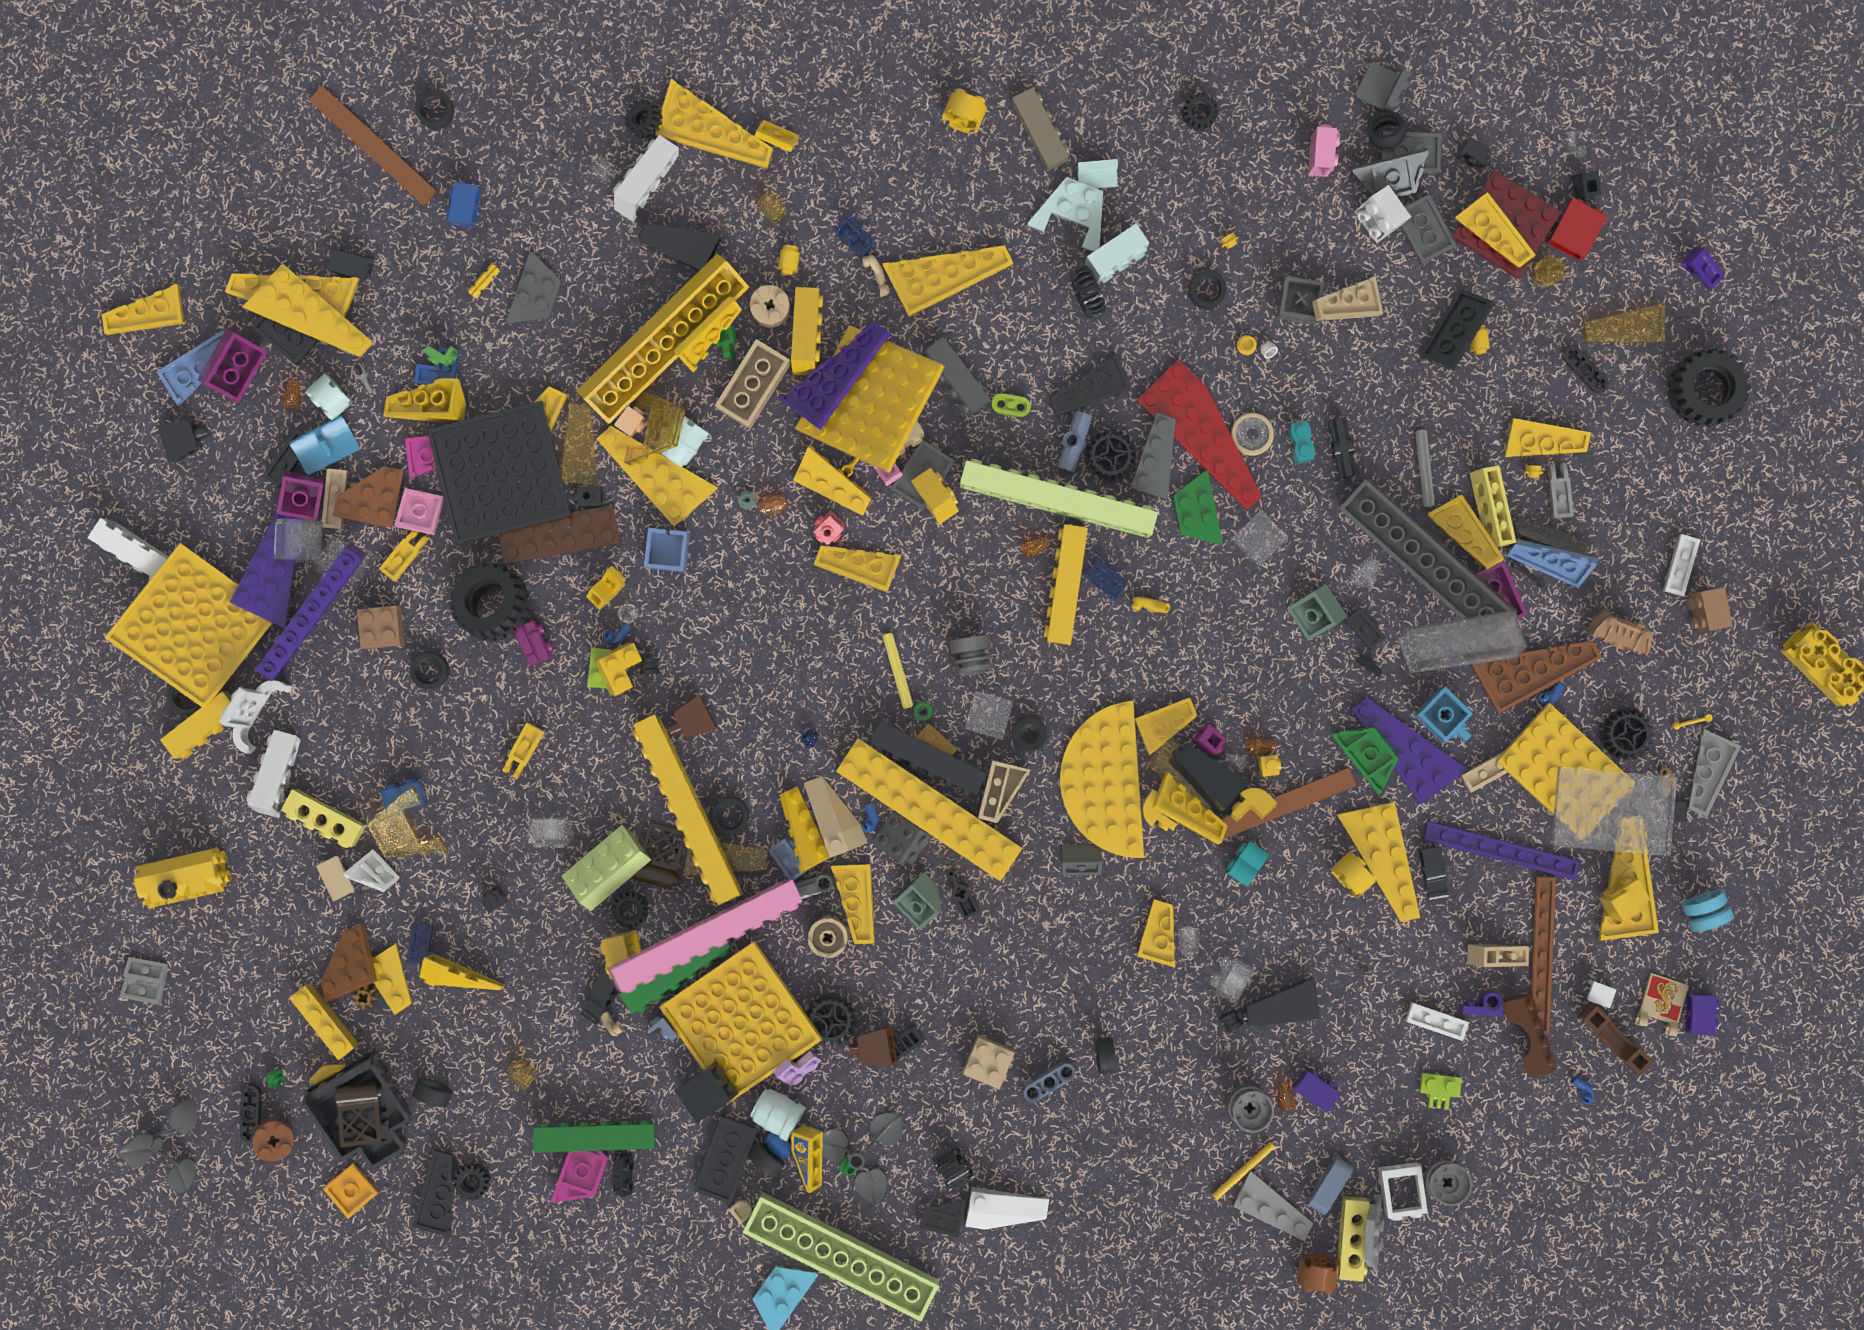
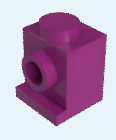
[1191,724,1227,756]

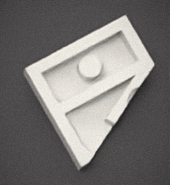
[343,849,400,892]

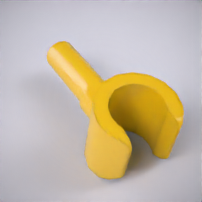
[841,457,859,479]

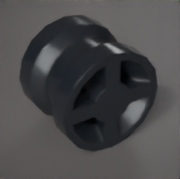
[640,658,660,674]
[1219,1009,1243,1033]

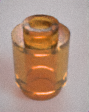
[757,493,788,517]

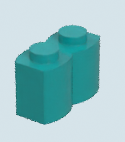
[1288,421,1315,464]
[1226,841,1269,887]

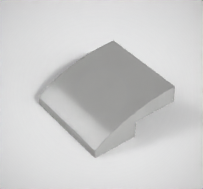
[119,957,168,1005]

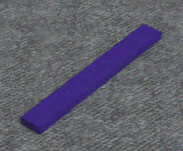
[1422,821,1580,880]

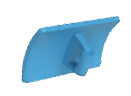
[289,416,360,476]

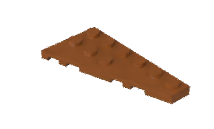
[1469,641,1602,714]

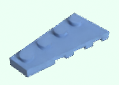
[157,330,225,406]
[1507,539,1598,588]

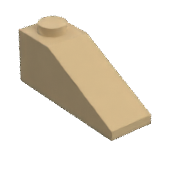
[1467,944,1529,967]

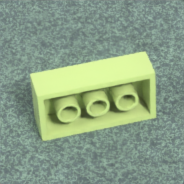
[562,825,651,911]

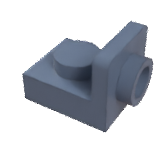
[648,1016,679,1042]

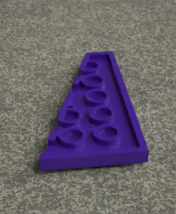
[778,322,890,430]
[230,514,301,629]
[1350,697,1468,804]

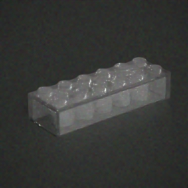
[1397,610,1527,673]

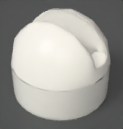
[1260,341,1278,359]

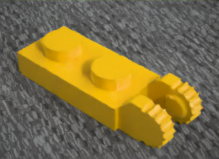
[379,530,429,582]
[503,722,545,779]

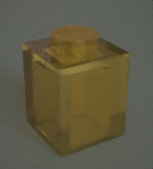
[757,192,788,227]
[1533,255,1566,287]
[506,1059,540,1091]

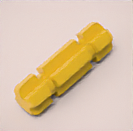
[468,264,500,298]

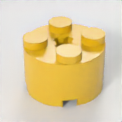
[942,89,987,133]
[1330,851,1378,898]

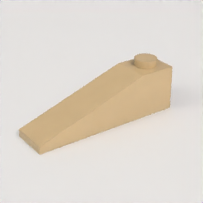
[804,776,868,858]

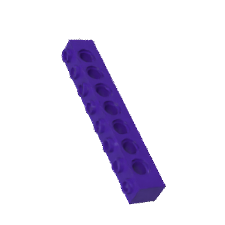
[255,543,367,681]

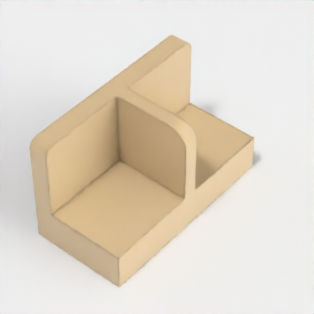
[316,856,355,901]

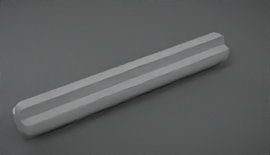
[1415,430,1435,507]

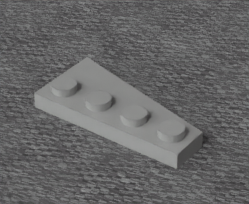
[1687,729,1741,817]
[1233,1170,1313,1241]

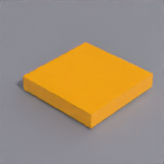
[323,1162,379,1219]

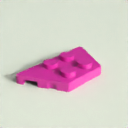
[551,1151,609,1203]

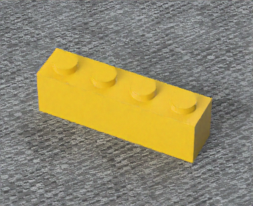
[160,691,232,759]
[290,983,360,1060]

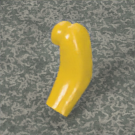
[1131,597,1170,613]
[309,1064,345,1084]

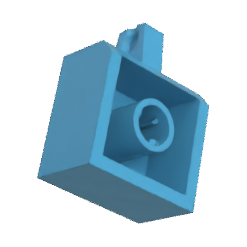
[1413,687,1472,743]

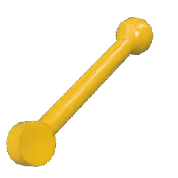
[1672,714,1713,730]

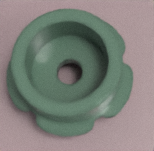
[738,490,757,510]

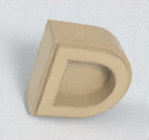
[728,1200,752,1224]

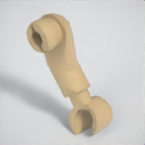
[862,255,889,297]

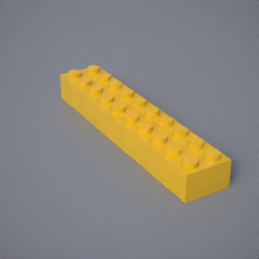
[577,254,749,424]
[633,715,743,905]
[836,738,1022,881]

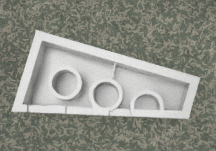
[613,135,679,222]
[88,518,169,580]
[247,730,300,818]

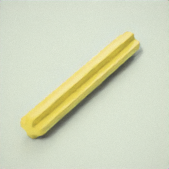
[883,633,913,709]

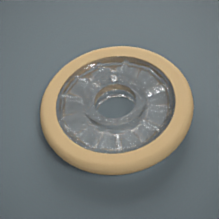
[1231,413,1274,456]

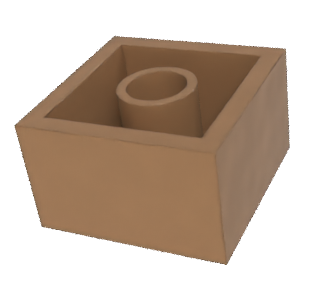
[1687,587,1733,632]
[357,606,405,650]

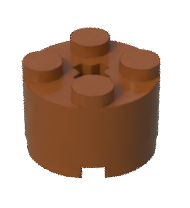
[252,1117,294,1162]
[1297,1253,1339,1295]

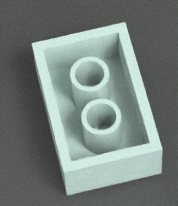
[1084,224,1149,283]

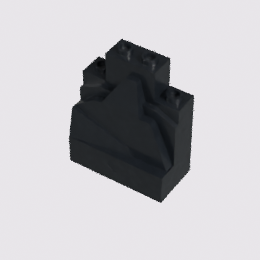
[302,1049,412,1170]

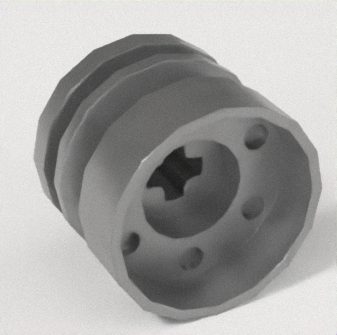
[949,635,995,676]
[1226,1084,1274,1133]
[1423,1160,1472,1206]

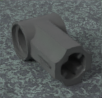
[794,873,835,899]

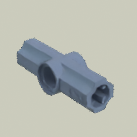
[1057,411,1092,472]

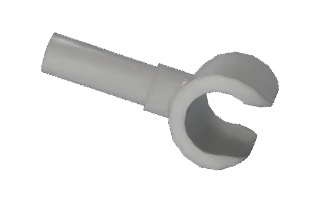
[353,366,373,394]

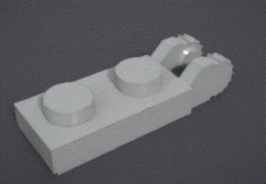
[1548,463,1574,519]

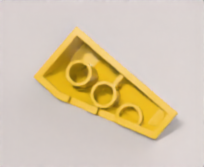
[383,378,466,423]
[420,954,505,990]

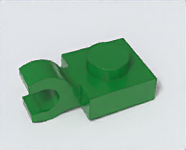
[716,324,737,361]

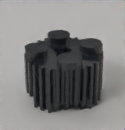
[932,1144,975,1192]

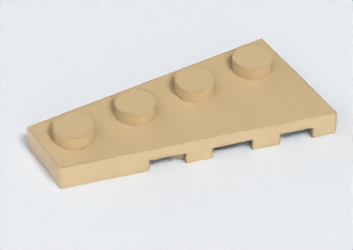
[1312,276,1383,321]

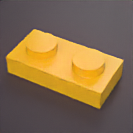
[755,120,799,152]

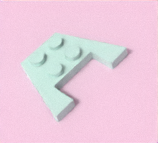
[1027,177,1103,252]

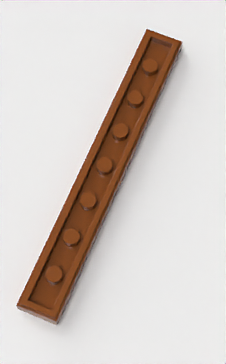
[309,86,437,206]
[1208,767,1357,844]
[1530,876,1556,1035]

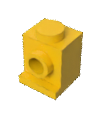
[1257,754,1281,777]

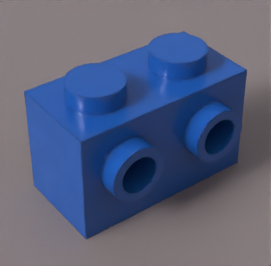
[446,182,481,228]

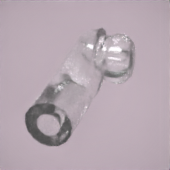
[1566,131,1586,159]

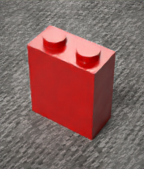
[1546,198,1608,261]

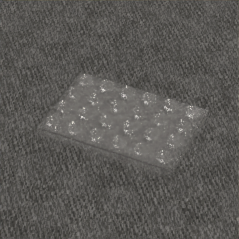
[1551,766,1677,856]

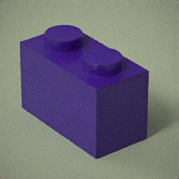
[1685,993,1719,1036]
[1292,1069,1341,1113]

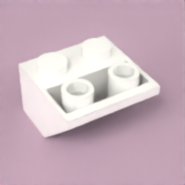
[1355,185,1411,243]

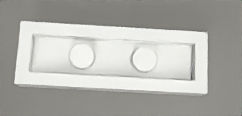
[1663,534,1700,596]
[1405,1002,1469,1041]

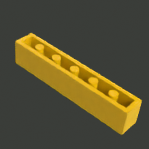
[1044,524,1088,645]

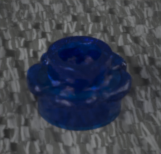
[801,729,819,748]

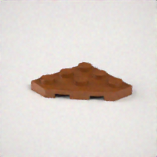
[333,466,404,528]
[321,924,378,1001]

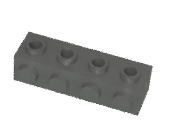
[921,337,991,418]

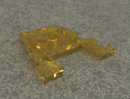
[624,391,685,465]
[367,785,447,858]

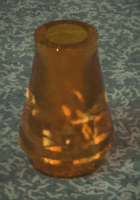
[281,379,302,410]
[1020,535,1051,558]
[1246,736,1276,756]
[1278,1082,1297,1111]

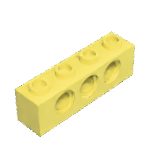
[1470,466,1516,547]
[281,789,366,848]
[1337,1196,1371,1281]

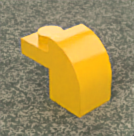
[586,566,626,610]
[1231,788,1277,822]
[1142,789,1177,831]

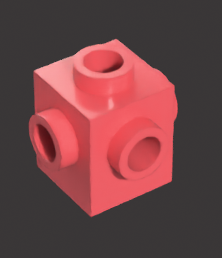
[814,510,845,545]

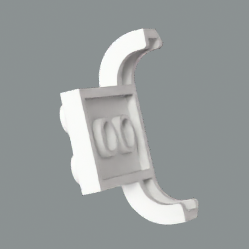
[219,681,291,754]

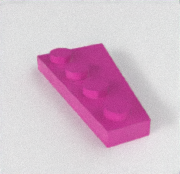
[405,436,437,478]

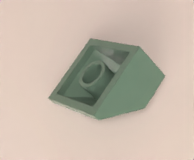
[892,872,942,930]

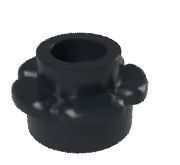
[157,880,178,900]

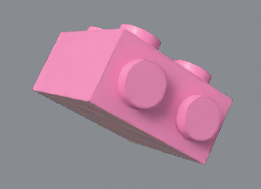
[1308,124,1340,177]

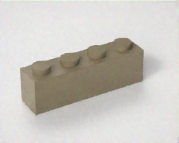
[1012,87,1070,171]

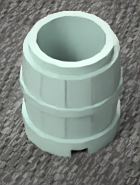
[656,412,710,467]
[750,1089,806,1141]

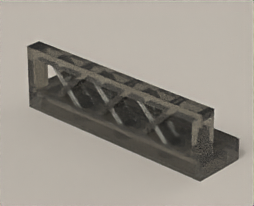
[1513,515,1592,557]

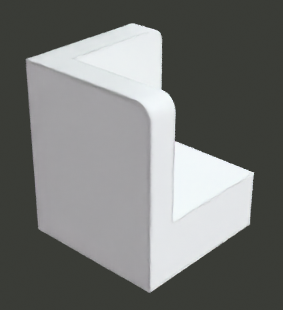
[1587,980,1616,1008]

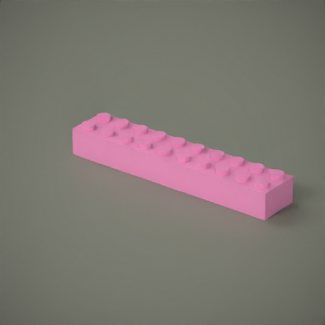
[607,879,803,993]

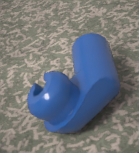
[603,623,632,645]
[1538,682,1565,705]
[862,803,879,832]
[1571,1076,1594,1105]

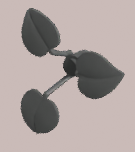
[117,1097,197,1192]
[822,1112,903,1206]

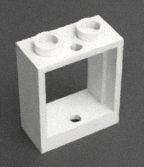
[1378,1162,1428,1221]

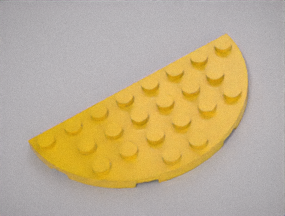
[1060,701,1144,858]

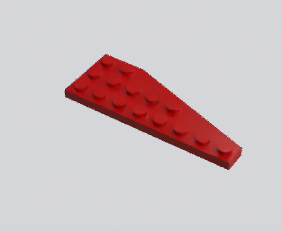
[1137,359,1262,511]

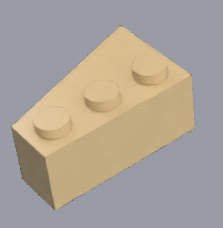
[978,760,1031,823]

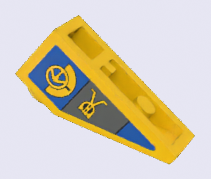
[791,1125,823,1193]

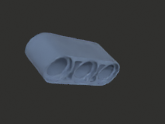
[1023,1061,1075,1102]
[1306,1156,1354,1215]

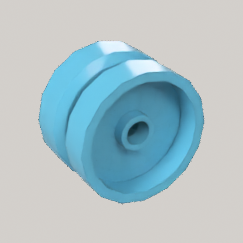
[1682,890,1735,932]

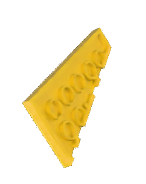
[225,273,360,317]

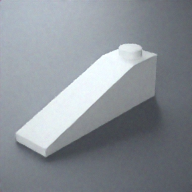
[965,1187,1049,1229]

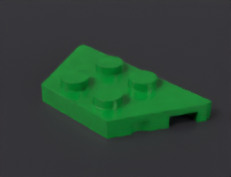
[1173,471,1223,545]
[1332,726,1400,795]

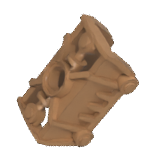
[1587,609,1652,655]

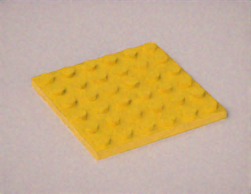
[795,325,944,473]
[105,543,273,709]
[659,941,823,1104]

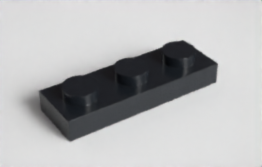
[262,428,305,488]

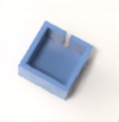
[644,528,690,573]

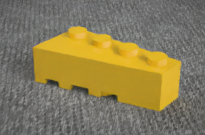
[791,287,823,375]

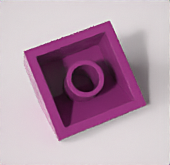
[276,471,325,522]

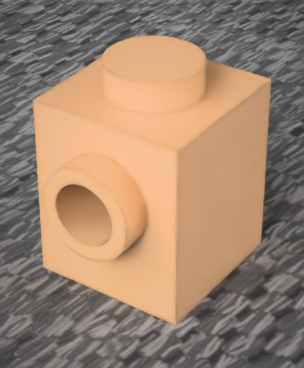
[614,406,646,438]

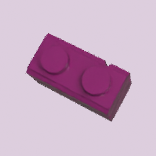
[514,620,554,666]

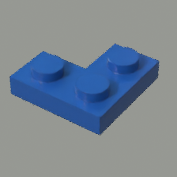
[414,347,460,385]

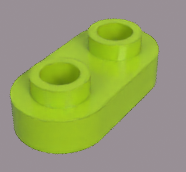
[992,393,1031,417]

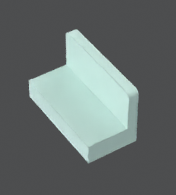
[1077,159,1118,189]

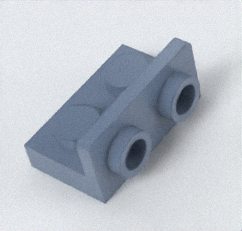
[768,835,809,880]

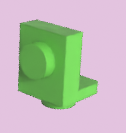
[424,345,458,367]

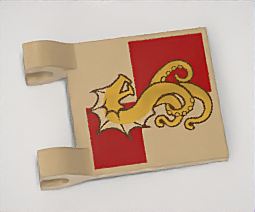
[1634,973,1689,1037]

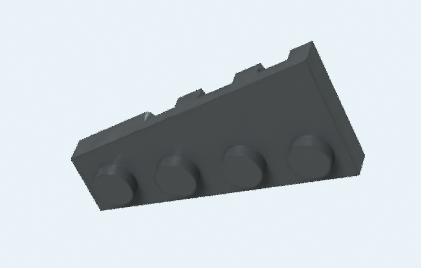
[1131,413,1176,500]

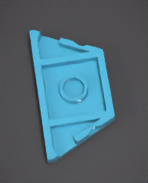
[753,1266,819,1330]

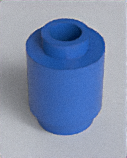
[763,1132,792,1159]

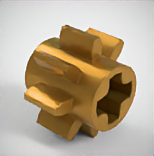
[352,985,379,1010]

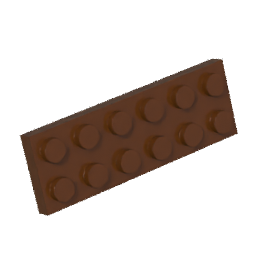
[499,505,621,565]

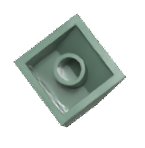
[1287,584,1347,641]

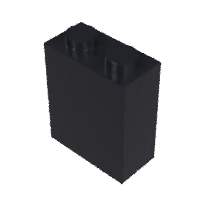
[674,1061,739,1123]

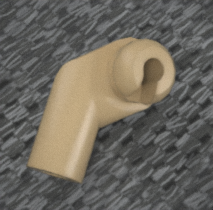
[601,1010,623,1036]

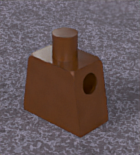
[667,695,717,738]
[849,1025,898,1067]

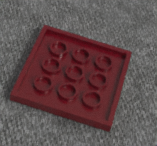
[1451,170,1561,279]

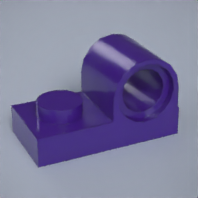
[1681,247,1725,290]
[1459,990,1503,1017]

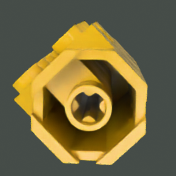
[1780,623,1864,706]
[134,848,231,909]

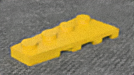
[1455,192,1535,268]
[102,284,185,335]
[674,296,742,373]
[1504,418,1591,457]
[793,445,872,516]
[1427,495,1504,570]
[814,546,901,592]
[779,787,830,873]
[831,864,875,944]

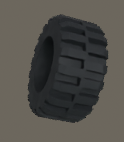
[1668,349,1751,427]
[450,562,530,642]

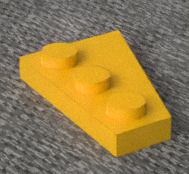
[1135,698,1197,756]
[1137,899,1175,968]
[373,943,412,1015]

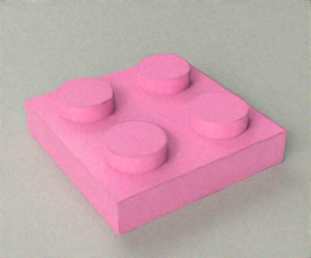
[395,488,444,535]

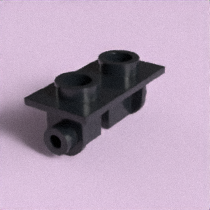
[613,1154,634,1197]

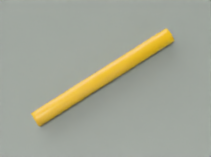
[1212,1142,1275,1200]

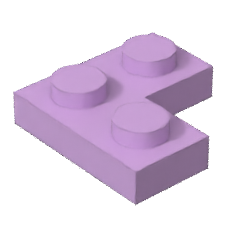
[773,1051,821,1086]

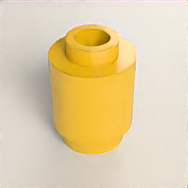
[778,245,800,275]
[1469,325,1490,355]

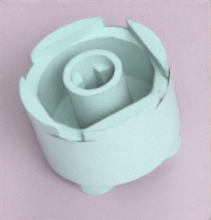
[306,373,353,420]

